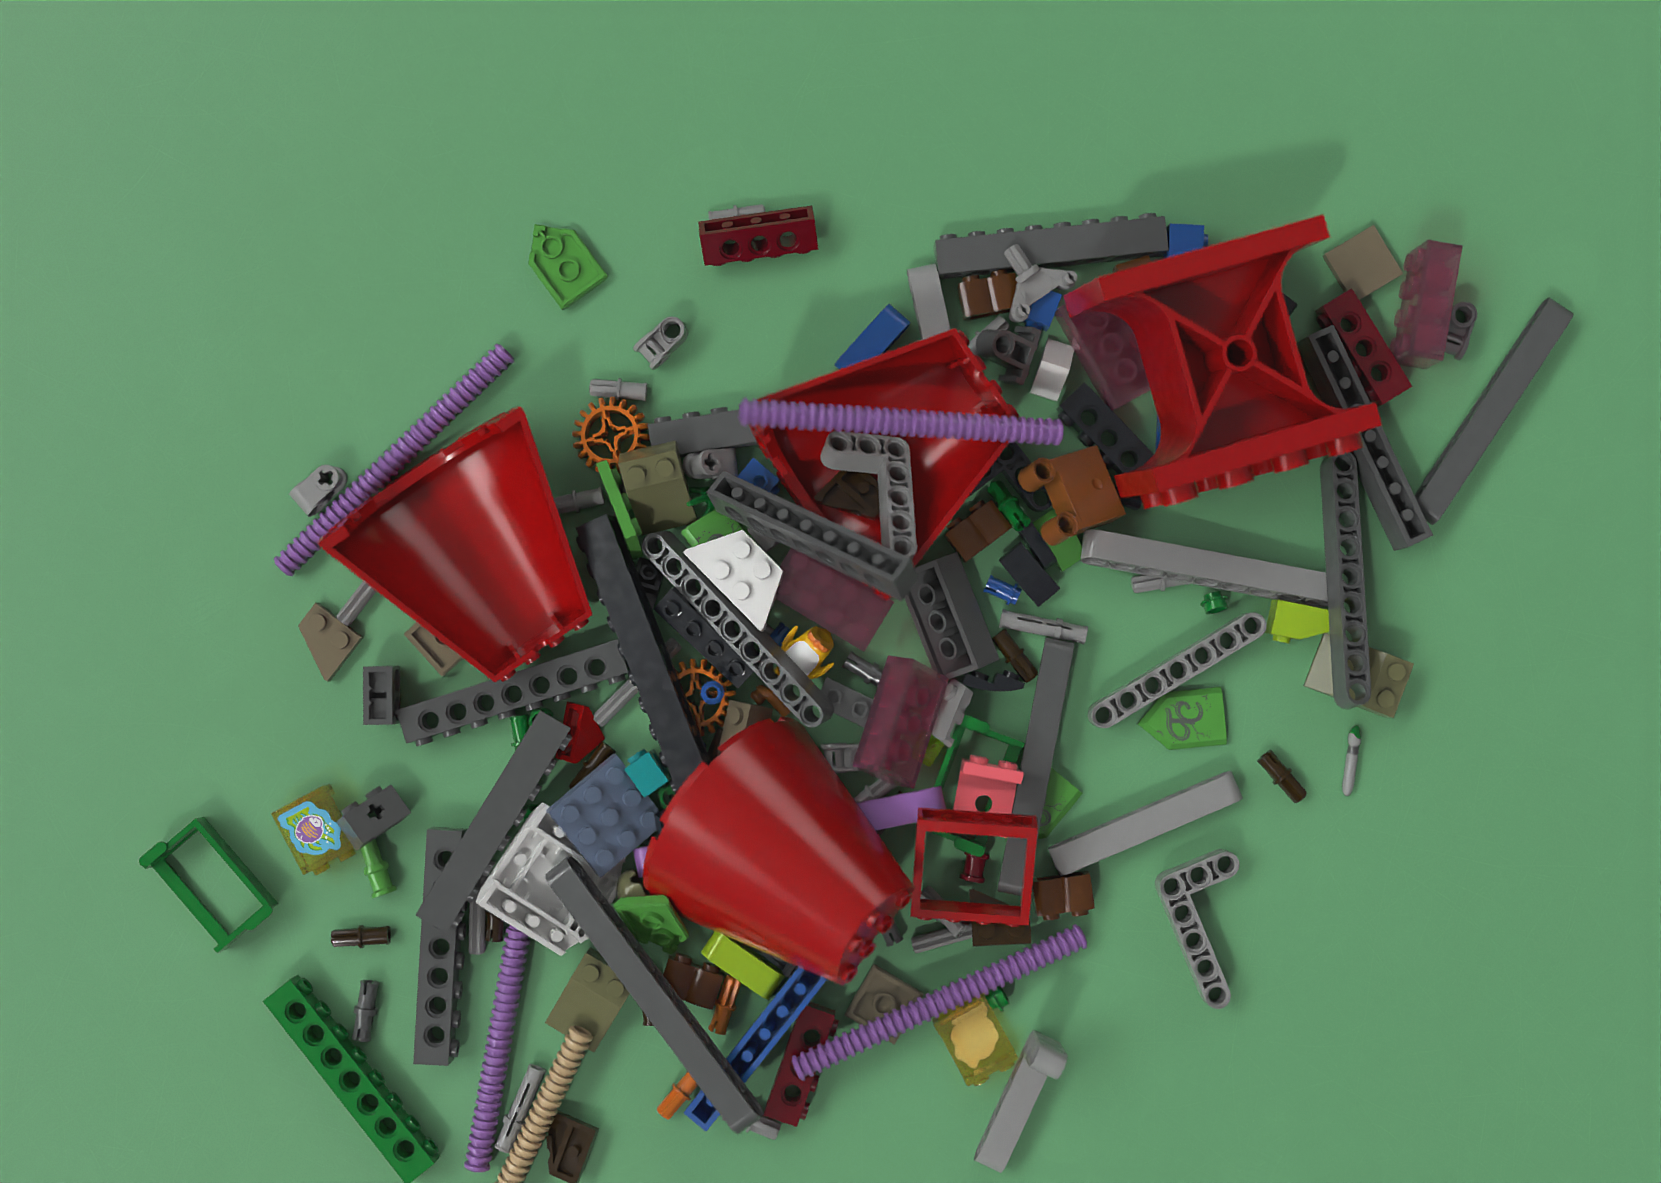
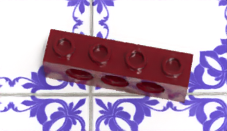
[698,205,819,266]
[1315,288,1413,407]
[764,1002,839,1127]

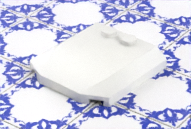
[476,802,626,956]

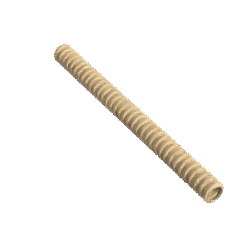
[495,1026,593,1183]

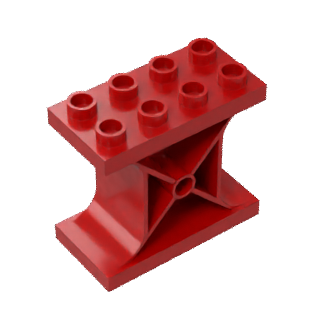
[1063,214,1382,509]

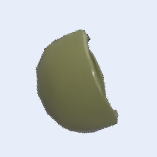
[617,869,649,900]

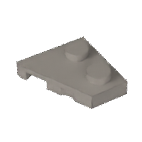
[917,678,973,748]

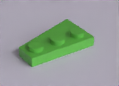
[596,460,643,560]

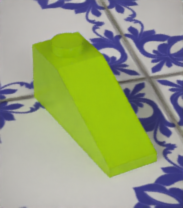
[1265,599,1330,644]

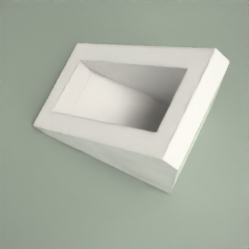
[1030,338,1075,402]

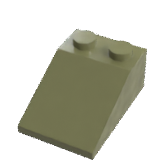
[618,440,698,536]
[1303,633,1414,718]
[545,947,630,1052]

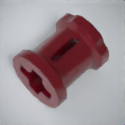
[959,852,990,883]

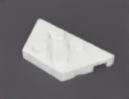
[683,530,785,632]

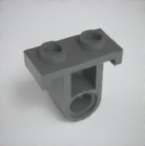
[976,326,1042,385]

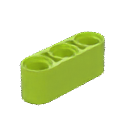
[700,931,786,1000]

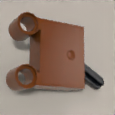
[1018,445,1142,546]

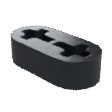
[1017,521,1057,570]

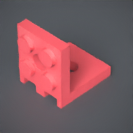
[953,754,1024,838]

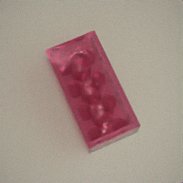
[1389,240,1463,369]
[1055,304,1151,412]
[776,548,894,652]
[852,655,949,789]

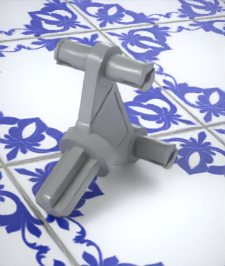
[1004,244,1077,322]

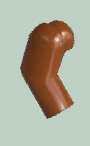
[750,685,791,717]

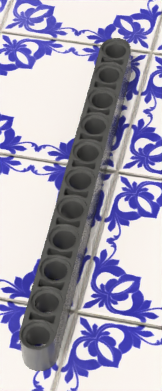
[545,856,763,1134]

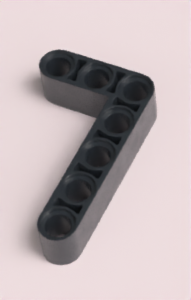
[968,442,1052,512]

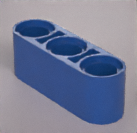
[834,304,911,369]

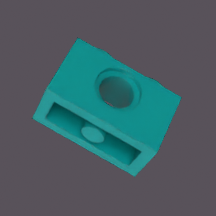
[624,749,672,798]

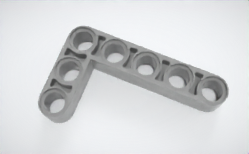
[820,431,916,560]
[1155,849,1240,1009]
[974,1030,1067,1173]

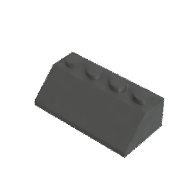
[905,552,1000,683]

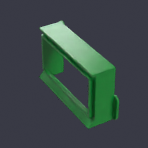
[928,715,1025,857]
[139,817,279,953]

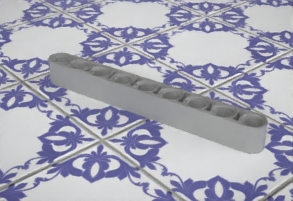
[1080,530,1328,607]

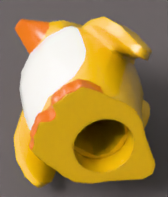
[774,625,834,679]

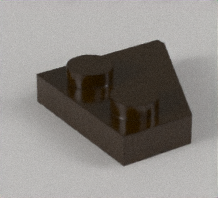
[814,470,880,520]
[969,889,1032,947]
[546,1111,599,1183]

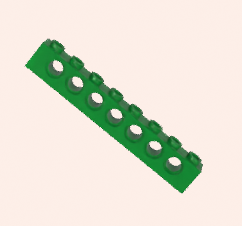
[263,975,440,1183]

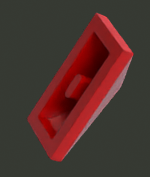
[555,702,605,764]

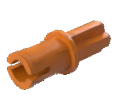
[708,975,741,1035]
[657,1071,698,1119]

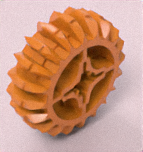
[572,397,650,474]
[675,659,736,736]

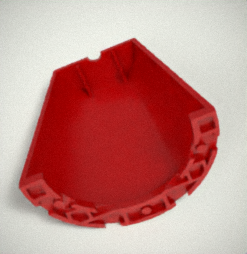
[748,328,1019,601]
[317,406,593,683]
[643,717,915,986]

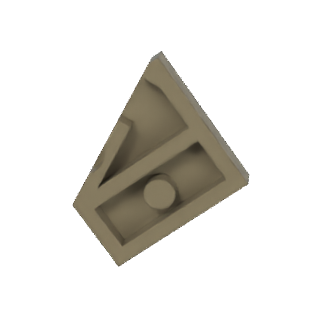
[298,603,364,682]

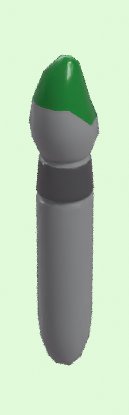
[1342,725,1361,796]

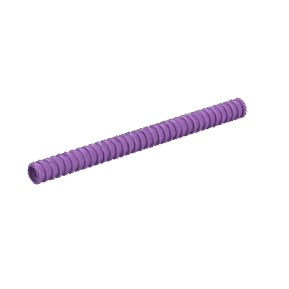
[274,343,515,576]
[739,398,1064,446]
[791,924,1087,1081]
[464,925,530,1172]

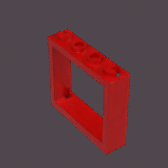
[910,807,1038,927]

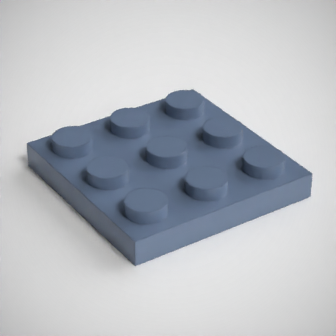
[546,754,659,878]

